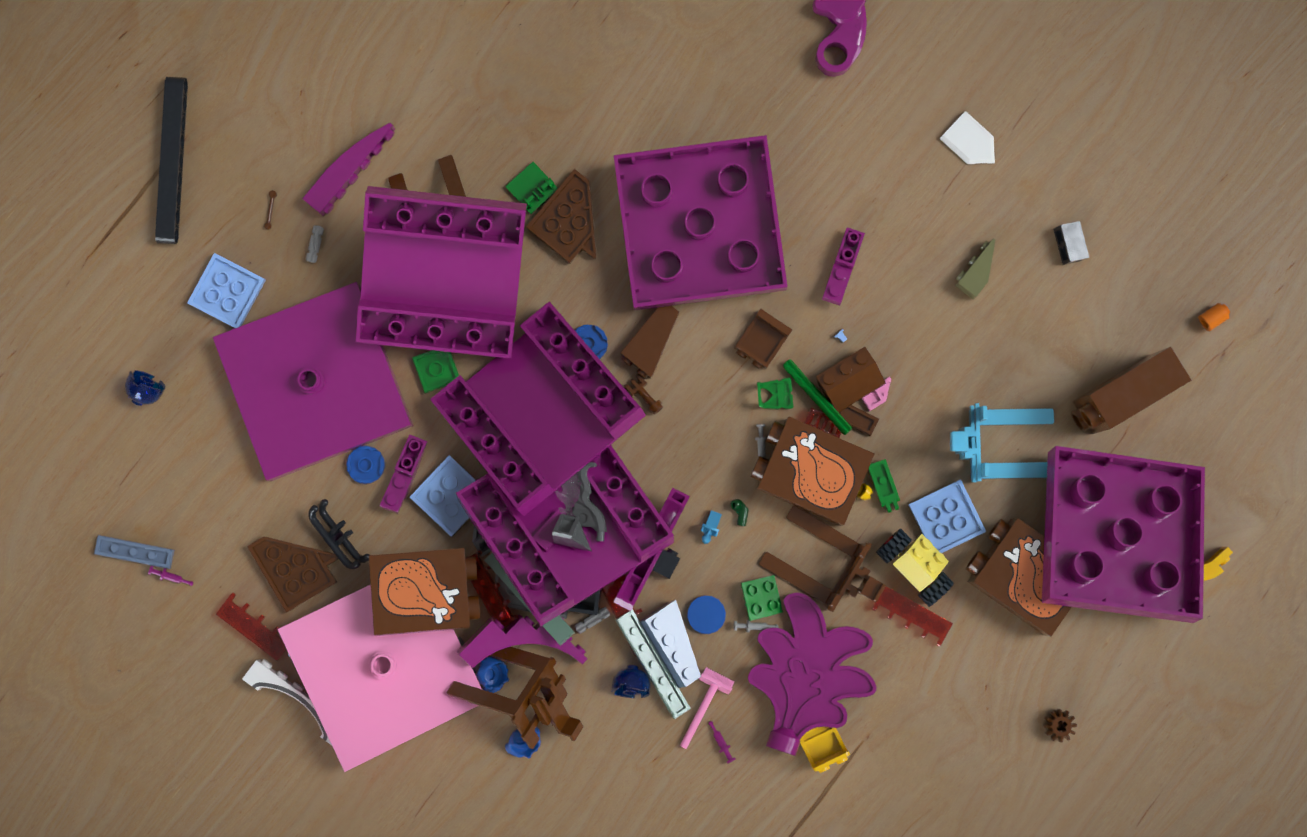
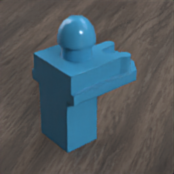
[700,510,722,544]

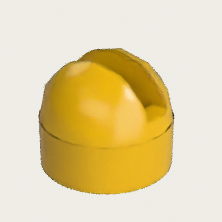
[857,483,873,500]

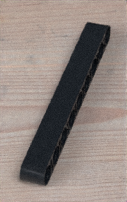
[155,77,188,244]

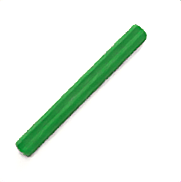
[783,359,852,435]

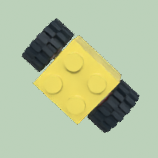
[876,529,954,607]

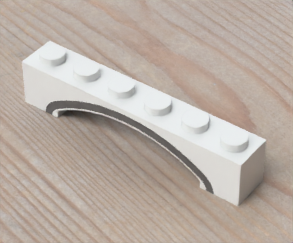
[242,659,332,745]

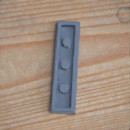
[94,535,175,569]

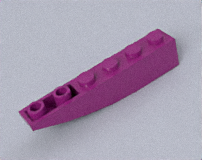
[302,123,395,216]

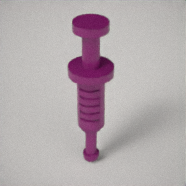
[148,566,193,586]
[708,721,736,764]

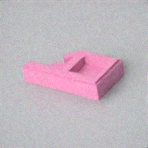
[862,377,891,411]

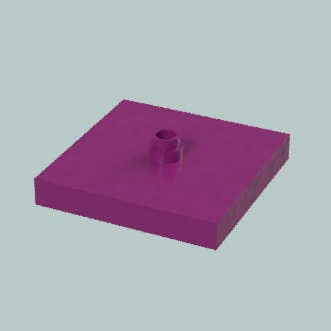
[613,135,788,310]
[213,282,414,481]
[1042,446,1205,623]

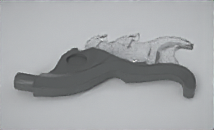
[555,462,607,541]

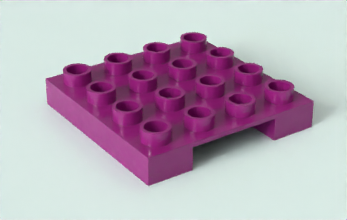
[356,186,527,359]
[430,301,646,516]
[456,445,674,626]

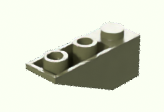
[955,238,996,299]

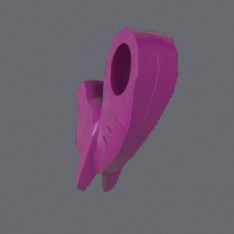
[812,0,867,77]

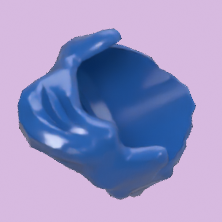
[477,656,509,693]
[505,727,541,759]

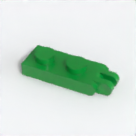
[868,459,900,513]

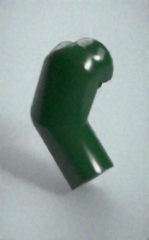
[730,499,749,526]

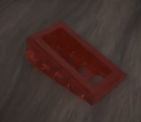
[804,408,841,438]

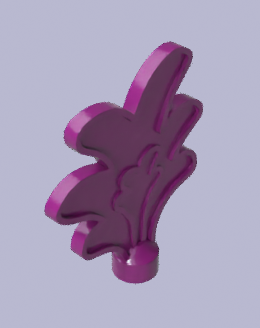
[748,593,877,756]

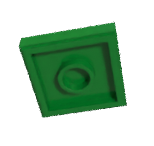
[412,350,459,394]

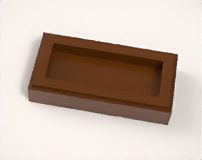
[839,405,879,436]

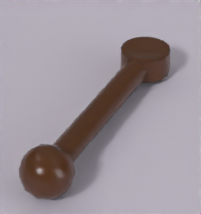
[264,190,277,230]

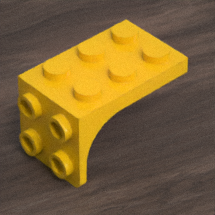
[800,727,850,773]

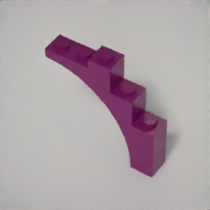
[614,488,690,611]
[457,614,587,668]

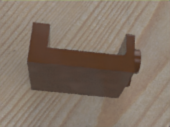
[734,309,792,370]

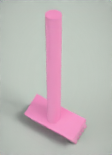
[680,667,734,749]

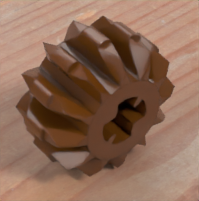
[1043,709,1077,742]

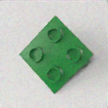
[505,161,558,214]
[741,575,783,621]

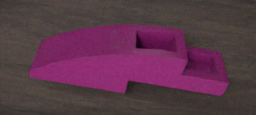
[822,227,865,306]
[380,434,427,514]

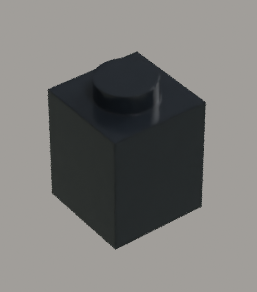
[653,548,680,579]

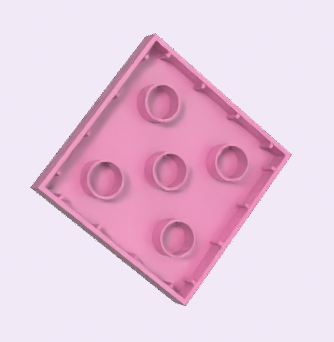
[278,585,482,772]

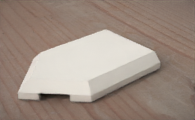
[940,111,995,164]

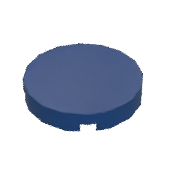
[575,325,608,359]
[346,446,385,484]
[687,595,726,634]

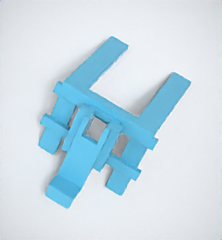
[950,403,1054,483]

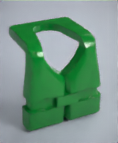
[757,378,794,409]

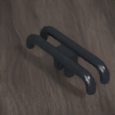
[308,499,370,570]

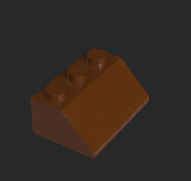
[816,347,886,412]

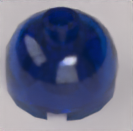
[125,370,165,406]
[611,665,650,698]

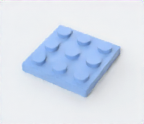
[187,253,266,328]
[410,455,476,537]
[908,480,986,553]

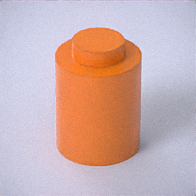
[1198,303,1230,332]

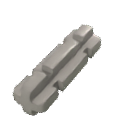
[306,225,324,263]
[575,607,611,634]

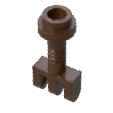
[625,374,663,414]

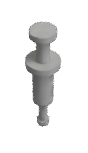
[755,424,767,457]
[733,620,779,632]

